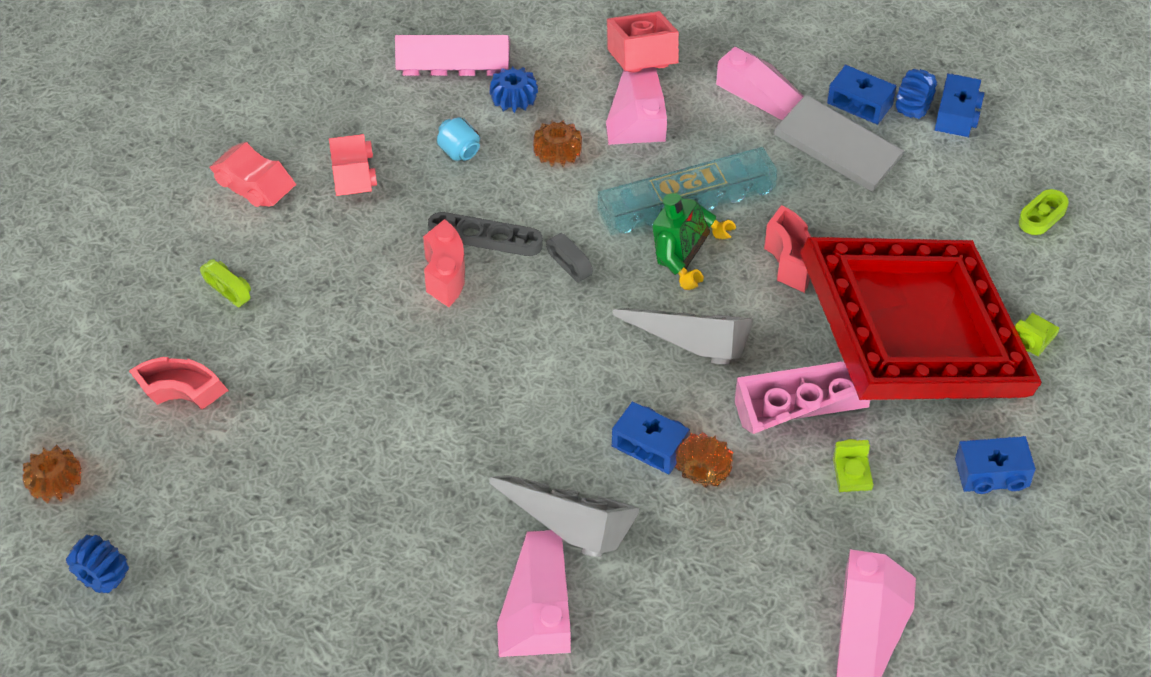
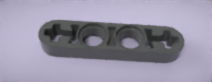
[428,212,543,256]

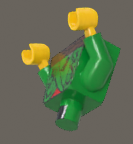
[652,193,736,290]

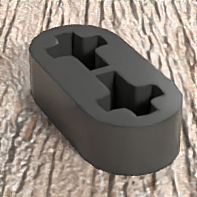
[546,233,593,283]

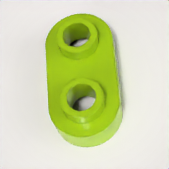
[1018,189,1069,235]
[200,259,251,307]

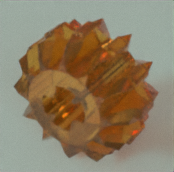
[533,120,582,168]
[675,432,734,488]
[22,445,82,504]

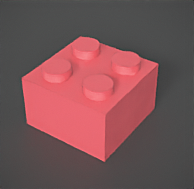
[607,11,678,72]

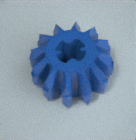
[489,66,538,114]
[895,69,937,119]
[65,535,129,593]

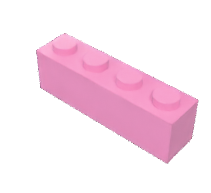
[395,35,510,76]
[735,361,870,434]

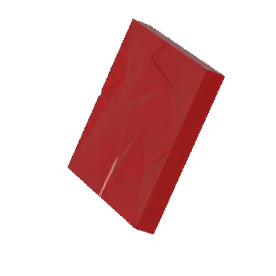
[800,237,1042,400]

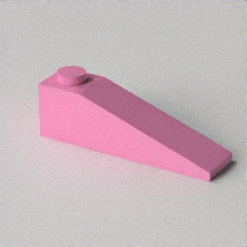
[716,47,804,120]
[606,67,667,145]
[497,530,571,657]
[836,549,916,677]

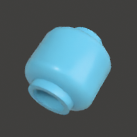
[437,117,480,161]

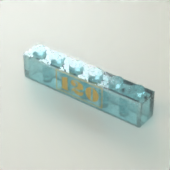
[598,147,778,236]

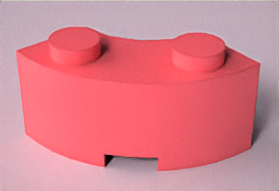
[329,134,377,196]
[209,142,297,207]
[764,205,811,293]
[423,219,465,307]
[129,357,229,409]

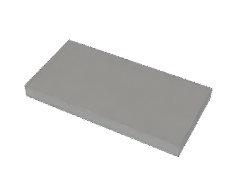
[774,95,904,192]

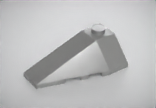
[613,308,753,364]
[489,475,640,557]

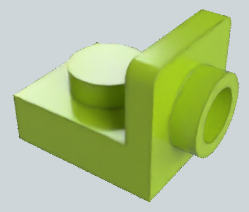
[1015,312,1060,356]
[833,439,873,492]

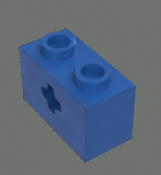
[827,65,897,125]
[934,73,985,137]
[612,401,690,475]
[955,436,1036,494]

